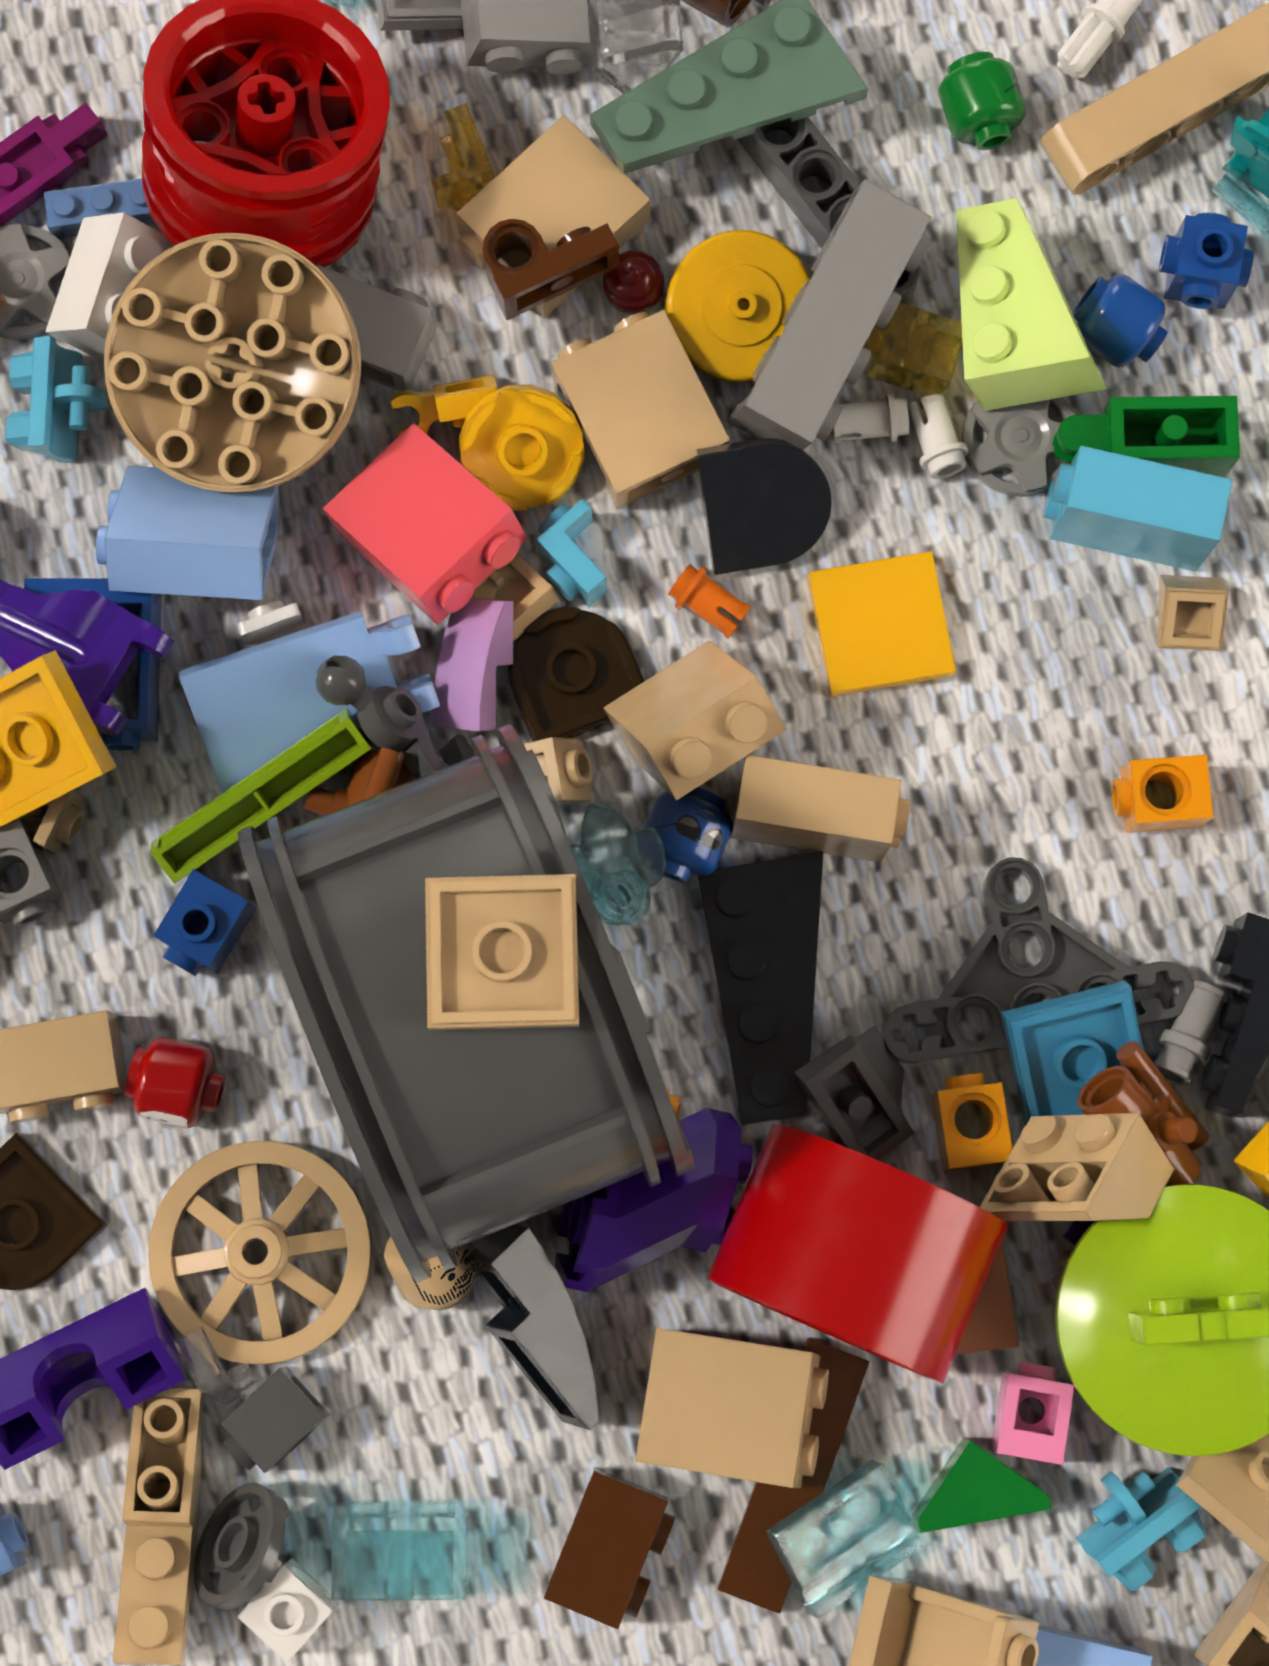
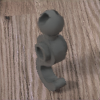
[316,655,475,779]

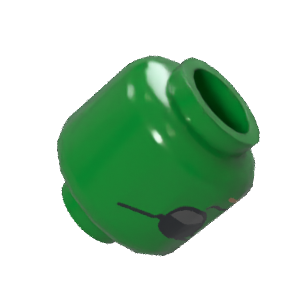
[938,52,1026,150]

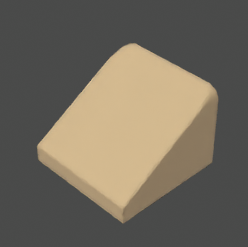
[1158,575,1229,651]

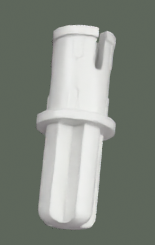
[1057,0,1143,80]

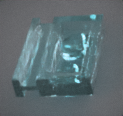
[765,1459,925,1619]

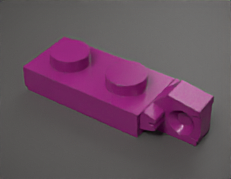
[0,103,108,227]

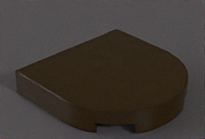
[508,607,644,742]
[0,1132,108,1290]

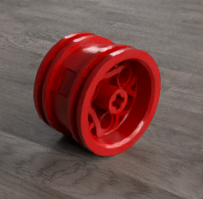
[141,0,390,267]

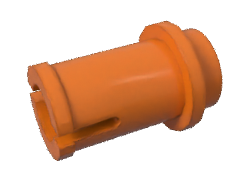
[668,564,752,639]

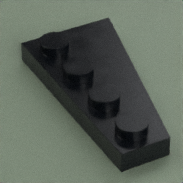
[698,851,824,1126]

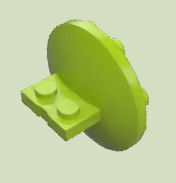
[1055,1185,1269,1456]

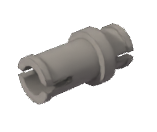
[1154,980,1229,1085]

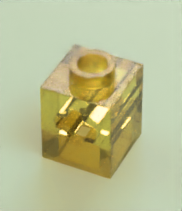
[864,302,962,395]

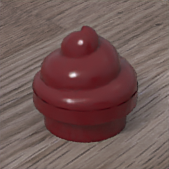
[603,250,665,314]

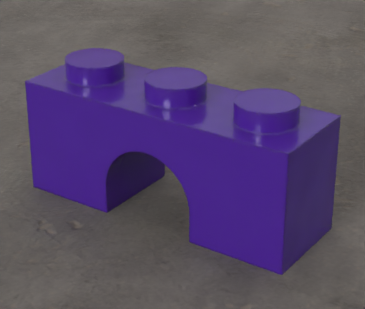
[0,1287,186,1470]

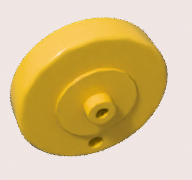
[665,230,811,383]

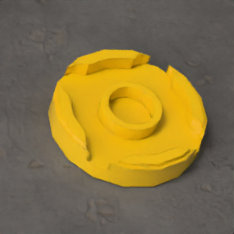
[459,384,584,511]

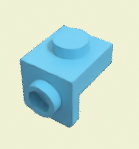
[536,499,607,608]

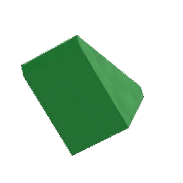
[912,1437,1052,1533]

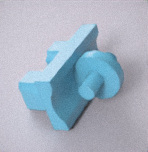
[5,336,108,463]
[1075,1467,1206,1591]

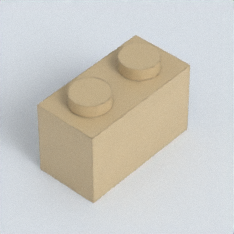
[0,1010,127,1123]

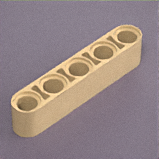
[1040,2,1269,195]

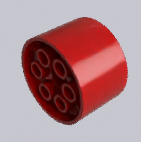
[706,1124,1008,1384]

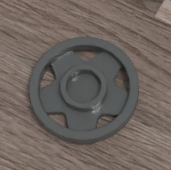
[194,1483,290,1611]

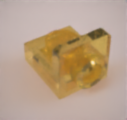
[431,103,494,211]

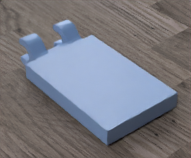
[179,611,440,793]

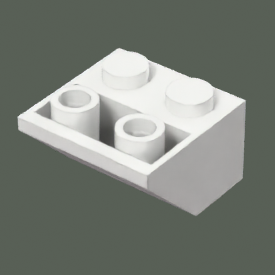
[45,212,173,359]

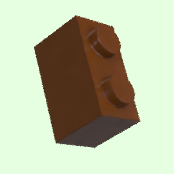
[543,1467,675,1629]

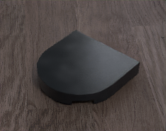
[696,438,832,575]

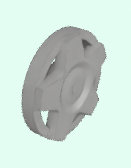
[0,224,71,340]
[962,397,1075,497]

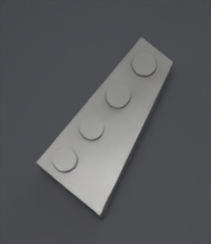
[727,179,932,450]

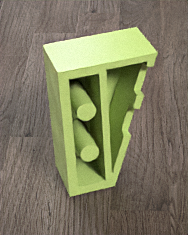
[956,198,1107,411]

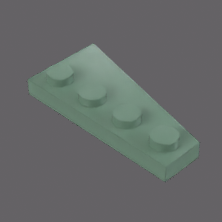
[590,0,868,174]

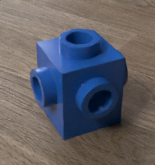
[1159,213,1254,309]

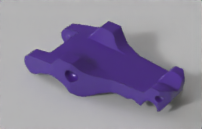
[0,579,174,737]

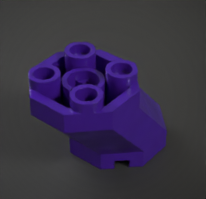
[555,1108,753,1292]

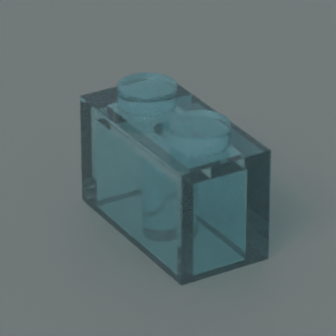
[331,1500,470,1600]

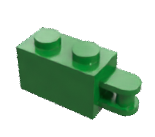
[1052,396,1240,478]

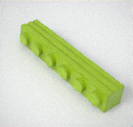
[150,708,371,884]

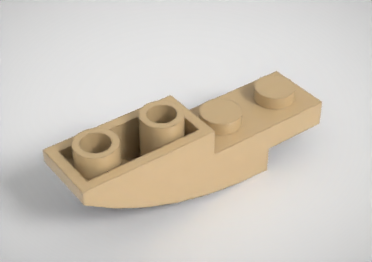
[113,1388,203,1666]

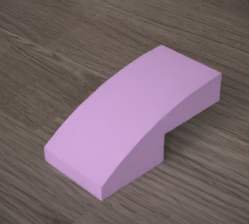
[432,598,513,731]

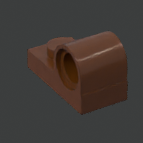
[483,219,619,320]

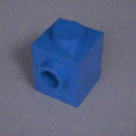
[153,869,256,976]

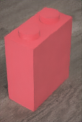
[322,423,528,625]

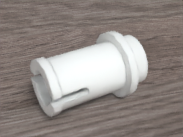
[833,392,909,444]
[908,394,969,479]

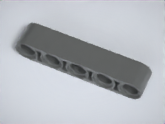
[737,117,920,315]

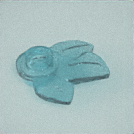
[569,802,666,926]

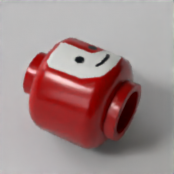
[125,1037,226,1129]

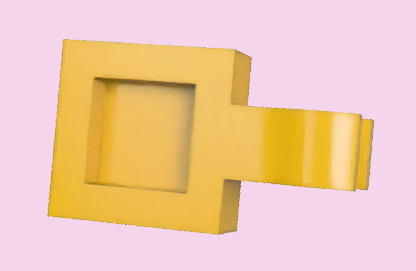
[390,374,498,436]

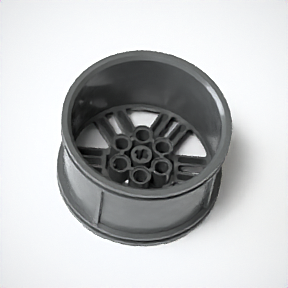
[238,724,695,1283]

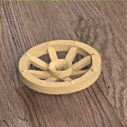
[148,1141,372,1365]

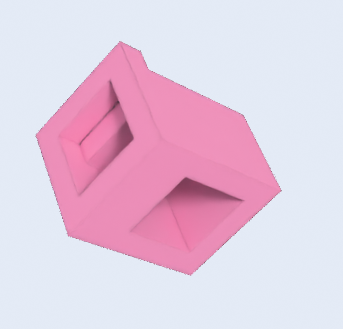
[989,1361,1075,1465]

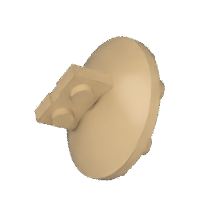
[104,233,361,493]

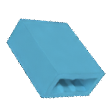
[1043,446,1233,572]

